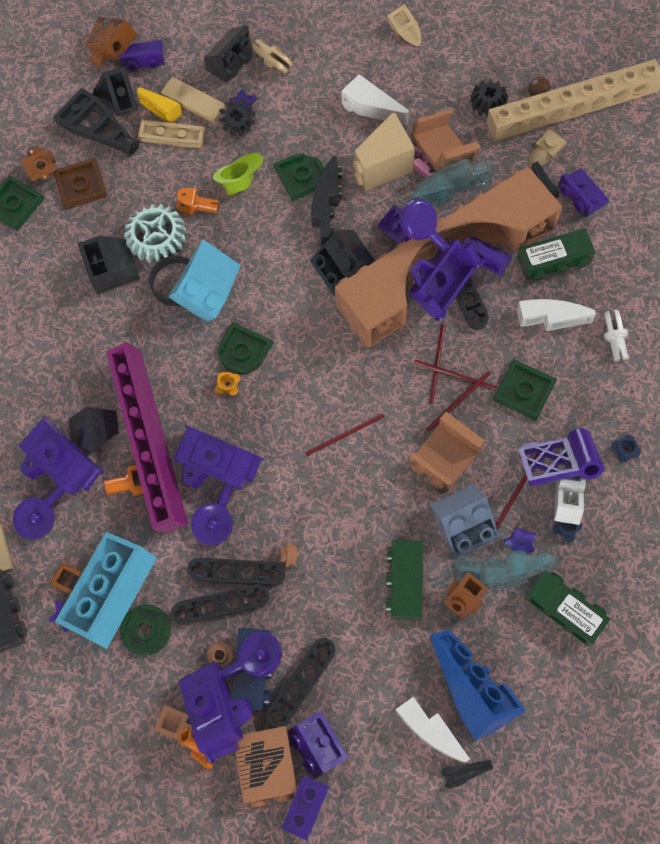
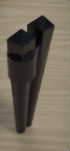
[532,161,559,198]
[441,760,493,789]

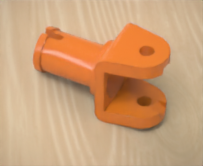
[176,188,219,216]
[104,465,143,497]
[178,728,214,770]

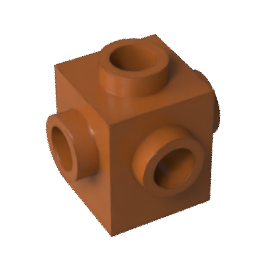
[19,146,57,181]
[443,572,488,619]

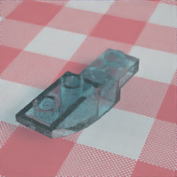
[409,159,495,204]
[453,551,559,587]

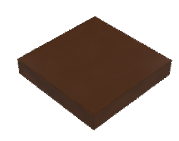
[54,157,108,210]

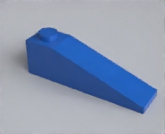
[430,630,526,740]

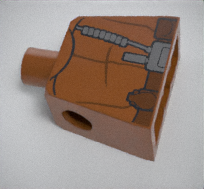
[86,17,138,67]

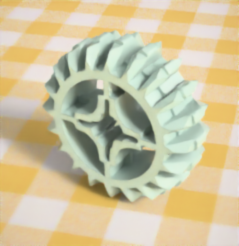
[124,204,186,263]

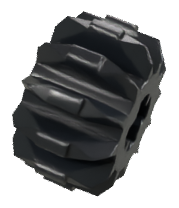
[470,79,508,118]
[219,97,256,136]

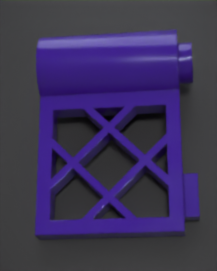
[518,428,604,486]

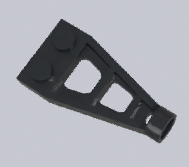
[53,88,139,157]

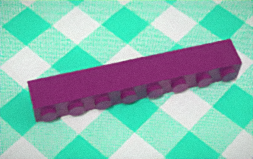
[106,342,189,533]

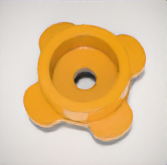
[215,372,241,396]

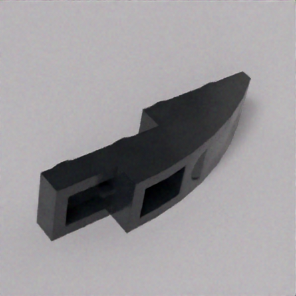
[311,156,343,247]

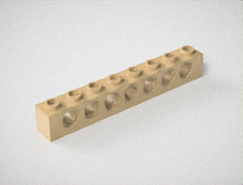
[486,59,660,142]

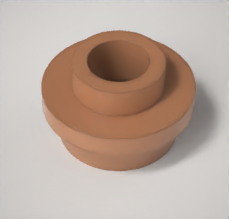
[279,542,297,567]
[207,643,233,669]

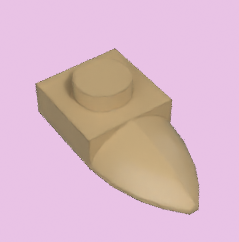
[386,4,421,47]
[529,129,567,168]

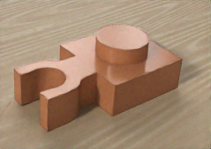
[154,705,192,740]

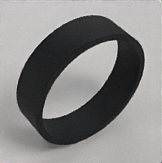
[149,255,190,306]

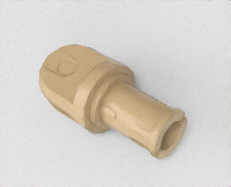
[252,39,292,73]

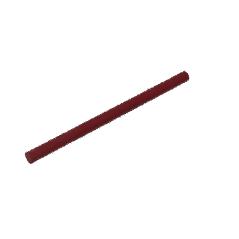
[429,324,446,404]
[414,359,497,391]
[426,371,491,432]
[305,414,384,456]
[495,454,539,529]

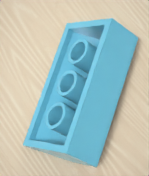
[55,532,157,649]

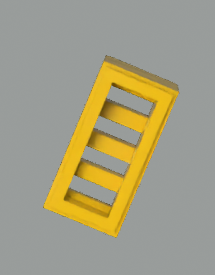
[137,87,182,123]

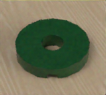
[120,604,171,656]

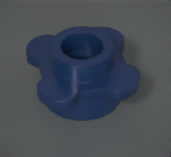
[611,435,641,463]
[552,522,583,542]

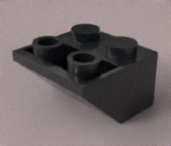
[204,25,253,82]
[310,230,375,296]
[77,236,140,294]

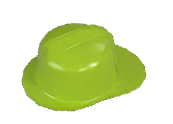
[213,153,263,195]

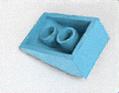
[168,239,241,322]

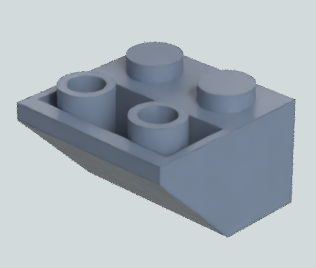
[430,484,499,558]

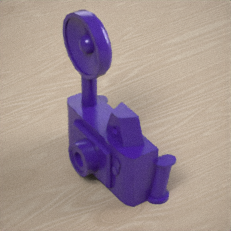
[399,199,485,322]
[13,416,105,540]
[173,425,264,546]
[179,631,282,764]

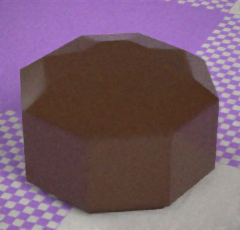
[528,77,551,97]

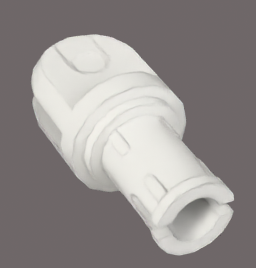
[604,310,629,362]

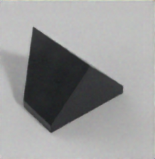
[92,66,138,116]
[69,407,119,452]

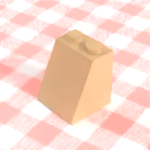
[353,113,415,192]

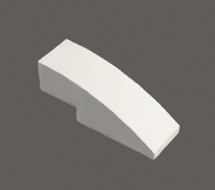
[516,299,596,331]
[554,450,586,525]
[396,697,470,763]

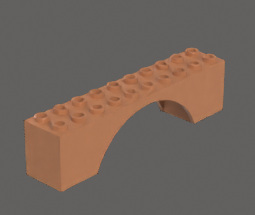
[335,167,562,348]

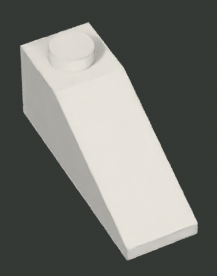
[342,74,409,125]

